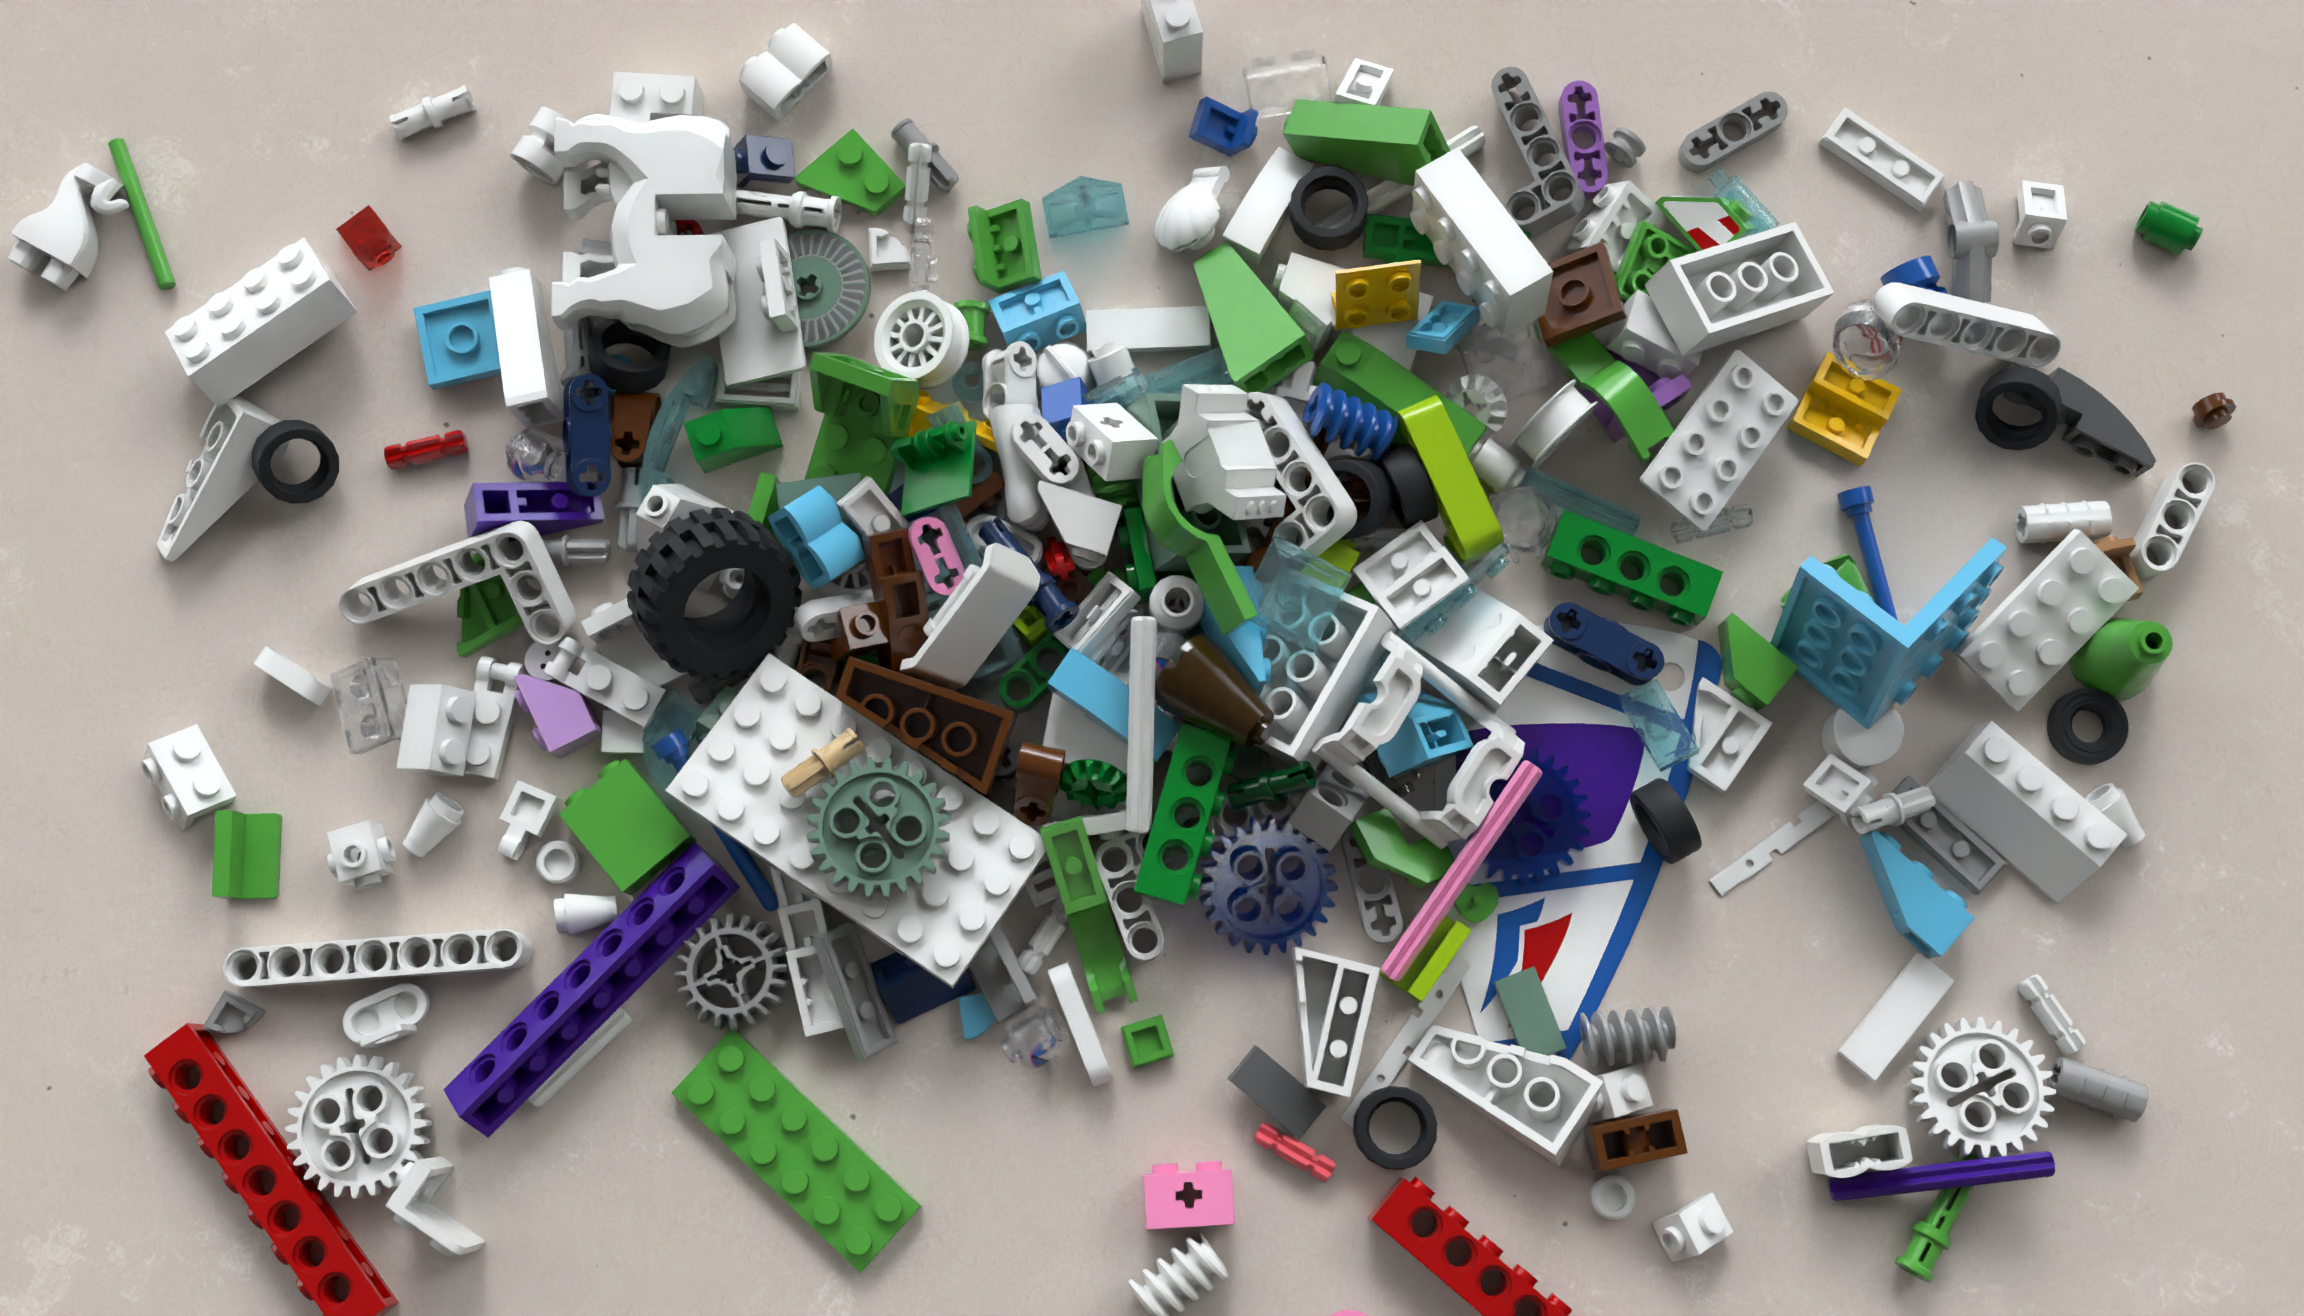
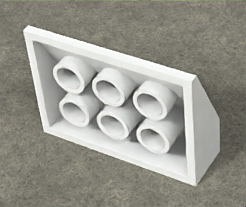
[1255,564,1397,771]

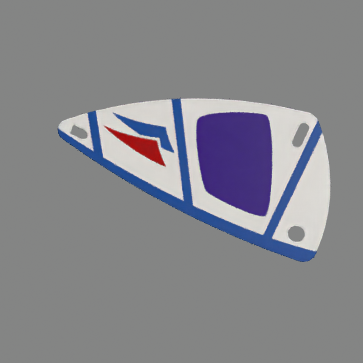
[1435,622,1722,1060]

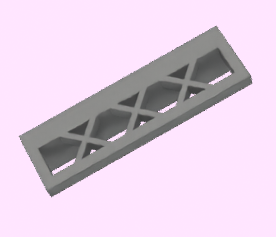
[969,923,1037,1023]

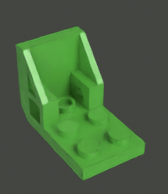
[804,352,919,496]

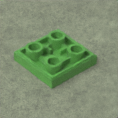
[1615,220,1698,304]

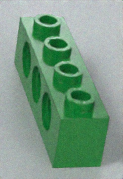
[1541,510,1723,627]
[1134,723,1237,908]

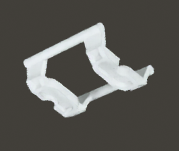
[1312,631,1525,849]

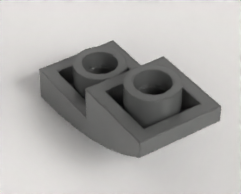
[1227,1045,1326,1140]

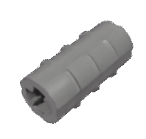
[2047,1057,2148,1122]

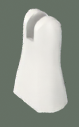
[988,404,1049,532]

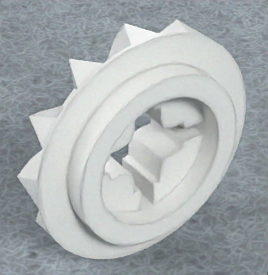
[1445,374,1507,440]

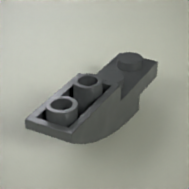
[2003,362,2156,478]

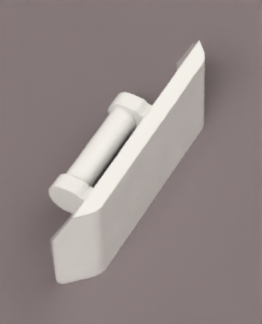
[900,543,1041,689]

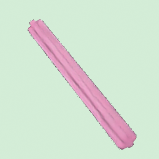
[1381,760,1542,982]

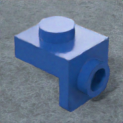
[1188,96,1259,157]

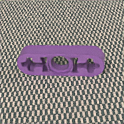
[1558,81,1608,199]

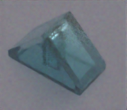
[1042,176,1129,239]

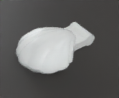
[1154,166,1230,252]

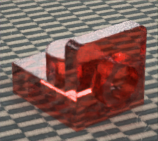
[336,205,402,271]

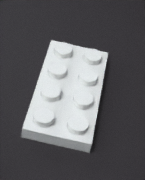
[1954,529,2139,712]

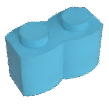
[768,485,865,590]

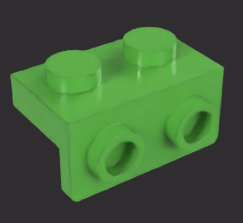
[967,198,1042,293]

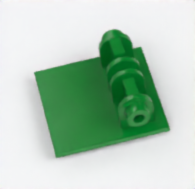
[890,420,977,517]

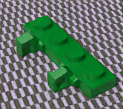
[1362,214,1531,303]

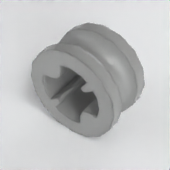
[1604,127,1646,168]

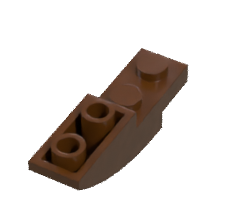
[862,528,929,679]

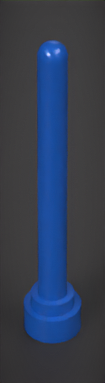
[1837,486,1898,620]
[651,728,779,911]

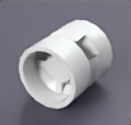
[510,106,574,185]

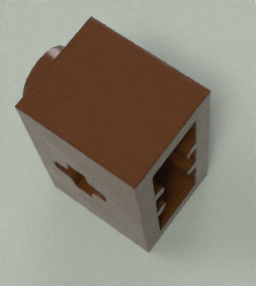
[1583,1109,1688,1171]

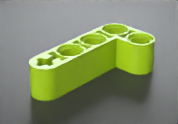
[1396,395,1505,567]

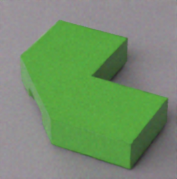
[1349,808,1455,888]

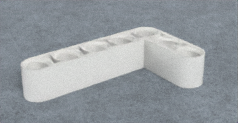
[339,521,576,645]
[1095,793,1294,962]

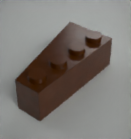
[835,656,1019,795]

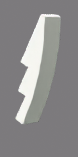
[770,866,844,1037]

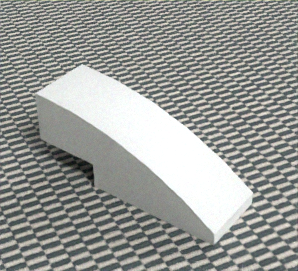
[1222,147,1314,265]

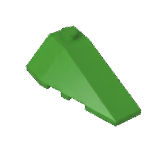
[1312,330,1487,456]

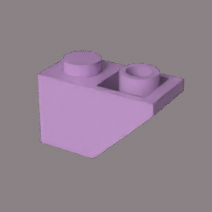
[514,673,602,758]

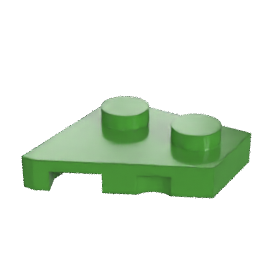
[794,129,906,217]
[457,553,524,658]

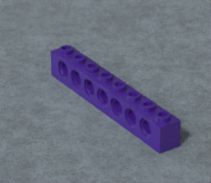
[443,841,740,1138]

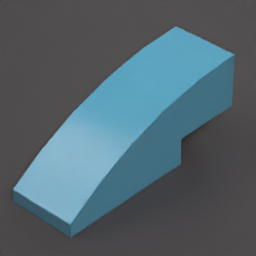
[1047,647,1180,763]

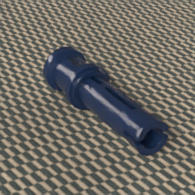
[978,517,1079,633]

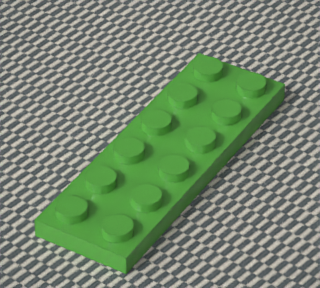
[671,1029,922,1273]

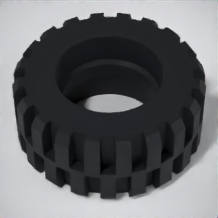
[627,507,802,679]

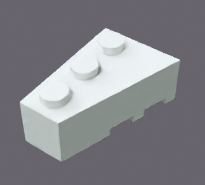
[1293,947,1380,1097]

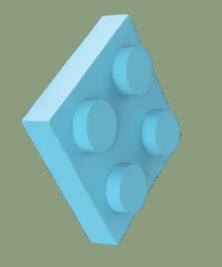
[413,290,501,390]

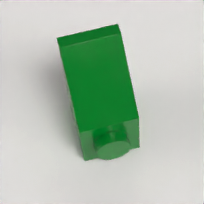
[683,407,784,473]

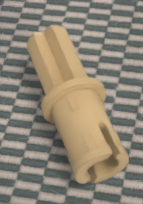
[781,728,865,798]

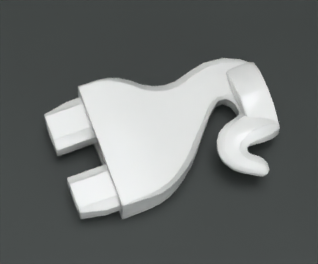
[8,162,129,291]

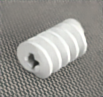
[1127,1230,1228,1316]

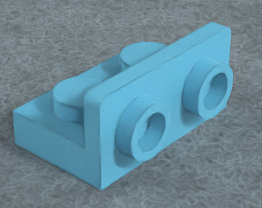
[988,270,1086,352]

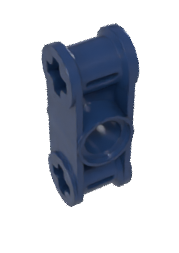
[562,373,612,497]
[1543,602,1664,686]

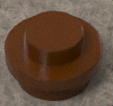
[2192,392,2236,430]

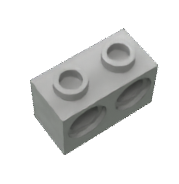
[1287,764,1369,852]

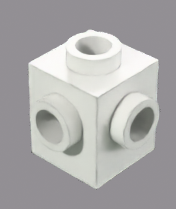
[327,820,396,890]

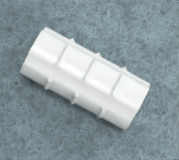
[2015,500,2112,544]

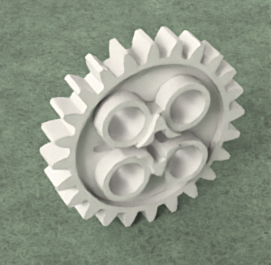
[1906,1017,2056,1159]
[285,1054,433,1198]

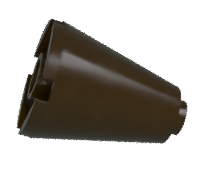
[1155,634,1275,748]

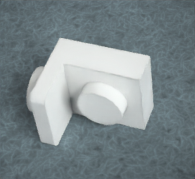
[2013,180,2067,249]
[1803,753,1876,828]

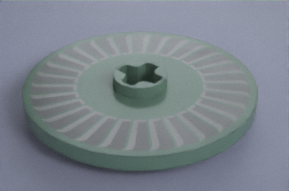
[787,230,871,349]

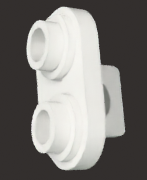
[343,983,430,1048]

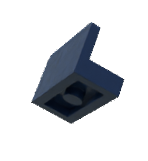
[870,952,975,1024]

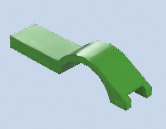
[1532,320,1674,465]
[1142,440,1258,635]
[1040,816,1138,1014]

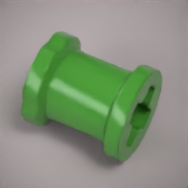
[954,300,990,351]

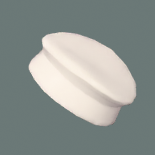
[1821,706,1904,769]

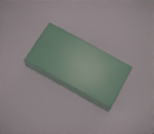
[1493,966,1567,1056]

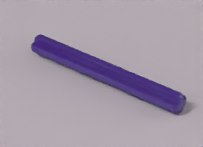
[1828,1151,2055,1201]

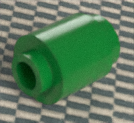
[2134,201,2203,255]

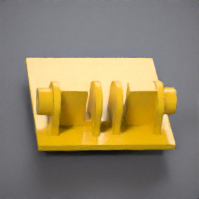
[1331,260,1421,330]

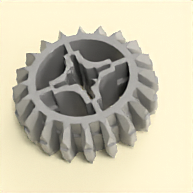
[674,913,791,1031]

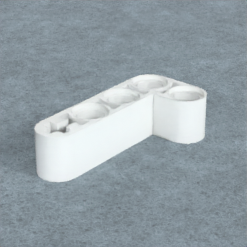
[1246,392,1357,559]

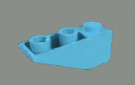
[1199,566,1271,696]
[1859,830,1975,959]

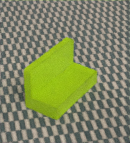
[1379,916,1472,1003]

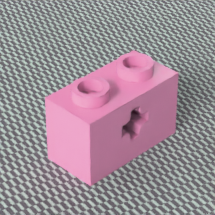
[1143,1161,1235,1230]

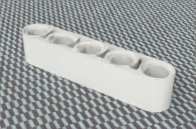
[1872,282,2061,367]

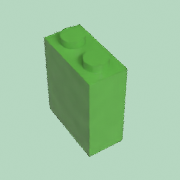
[559,758,697,895]

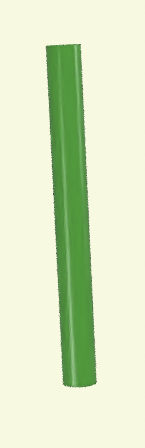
[108,138,176,290]

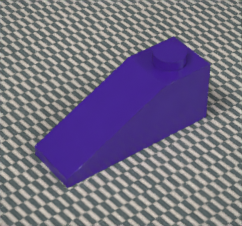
[464,482,604,542]

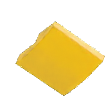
[1787,351,1902,467]

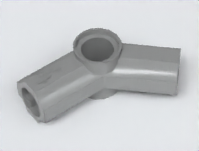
[1943,181,1999,303]

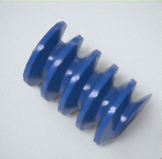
[1302,383,1398,463]

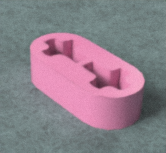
[908,517,965,595]

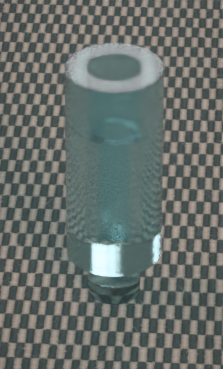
[1709,168,1780,236]

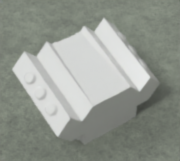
[1161,384,1286,520]

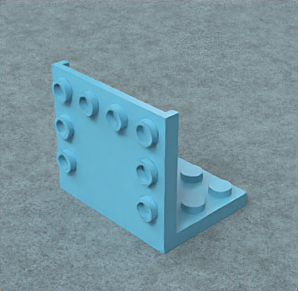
[1770,537,2007,730]

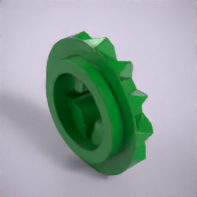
[1060,759,1127,811]

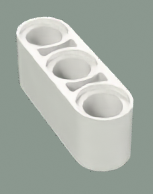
[2130,462,2216,579]

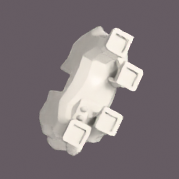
[551,114,737,348]

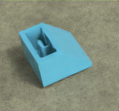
[1356,691,1474,778]

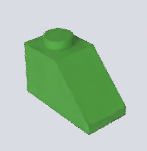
[1718,612,1799,712]

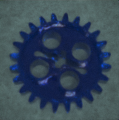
[1460,748,1591,887]
[1199,814,1338,955]

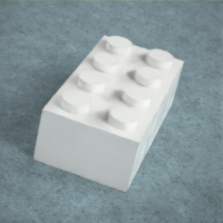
[1410,148,1553,338]
[1645,222,1834,357]
[165,237,357,408]

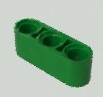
[999,620,1088,713]

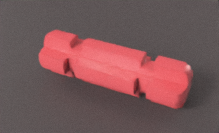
[1254,1122,1336,1182]

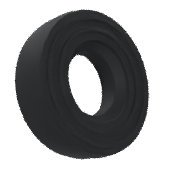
[2047,688,2129,765]

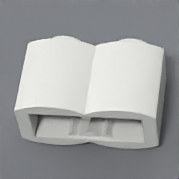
[739,23,833,121]
[1806,1124,1913,1178]

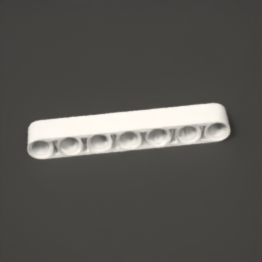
[223,929,533,988]

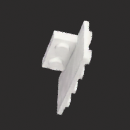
[708,217,807,388]
[1640,350,1798,531]

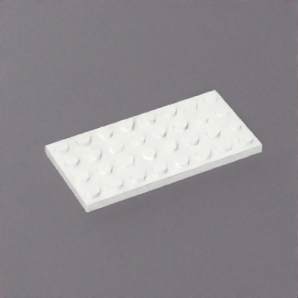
[665,653,1047,988]

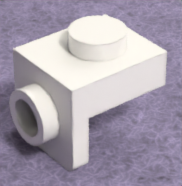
[1587,1063,1653,1123]
[1652,1192,1733,1262]

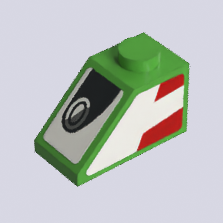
[1655,196,1755,251]

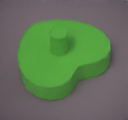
[1454,883,1499,923]

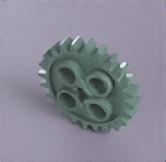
[806,757,950,901]

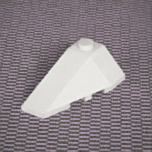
[156,395,289,562]
[1408,1025,1604,1167]

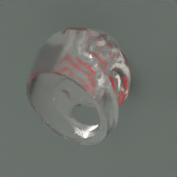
[1833,299,1903,381]

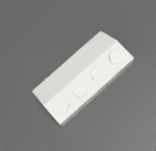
[1925,720,2127,903]

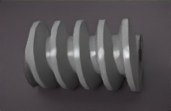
[1580,1006,1676,1067]

